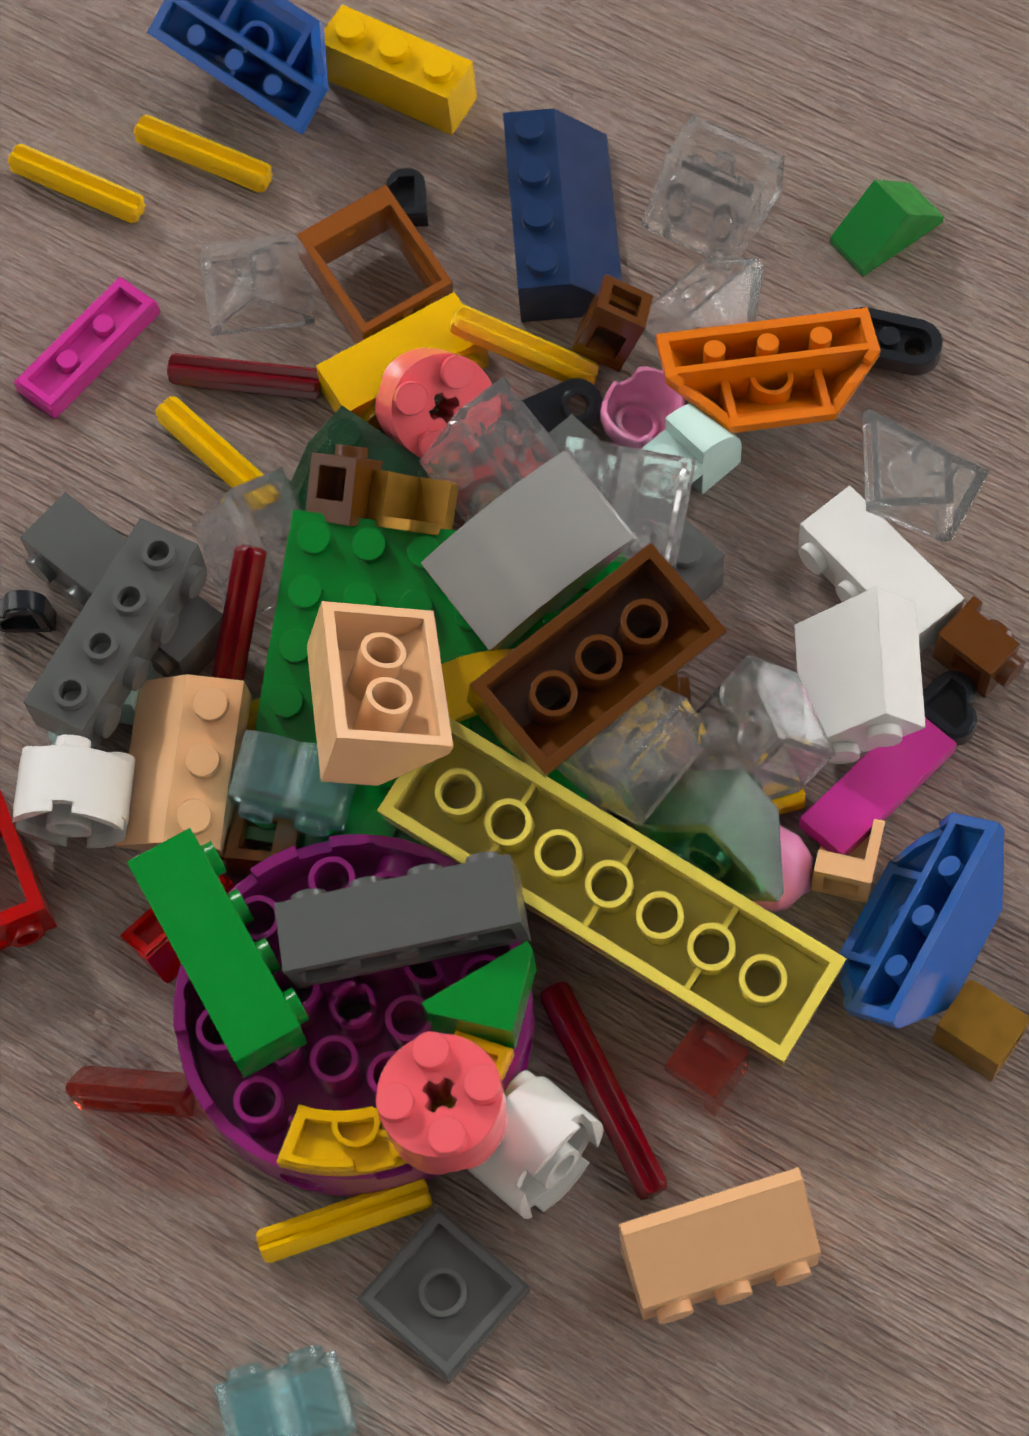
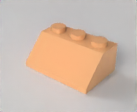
[307,601,453,786]
[115,674,252,857]
[619,1167,821,1324]

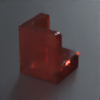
[665,1017,749,1116]

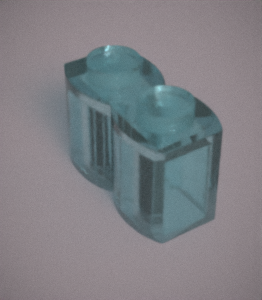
[227,730,356,836]
[214,1345,357,1436]

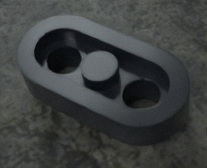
[854,307,943,376]
[499,378,603,453]

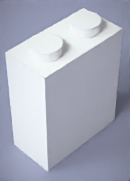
[794,586,926,764]

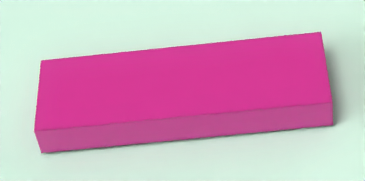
[13,276,161,419]
[798,718,957,856]

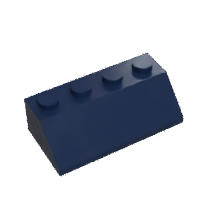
[503,108,622,323]

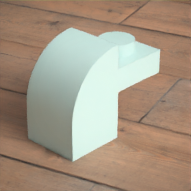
[625,403,742,503]

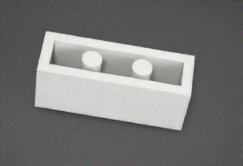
[798,485,964,653]

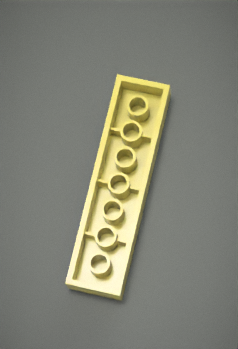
[377,717,846,1066]

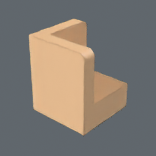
[811,819,885,903]

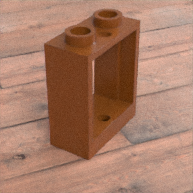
[296,184,453,344]

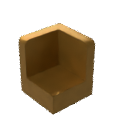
[366,469,458,536]
[932,980,1029,1082]

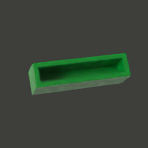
[127,828,309,1078]

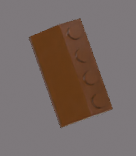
[467,542,727,777]

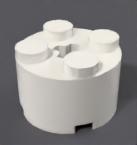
[12,735,136,848]
[468,1070,603,1219]

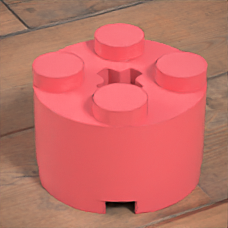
[375,347,498,463]
[376,1031,507,1175]

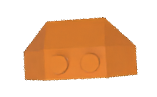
[655,307,880,433]

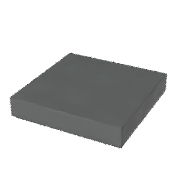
[357,1207,530,1384]

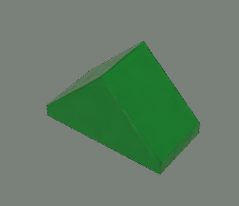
[830,180,944,277]
[422,941,536,1049]

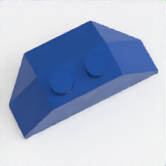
[146,0,328,134]
[839,812,1004,1029]

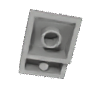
[421,451,637,651]

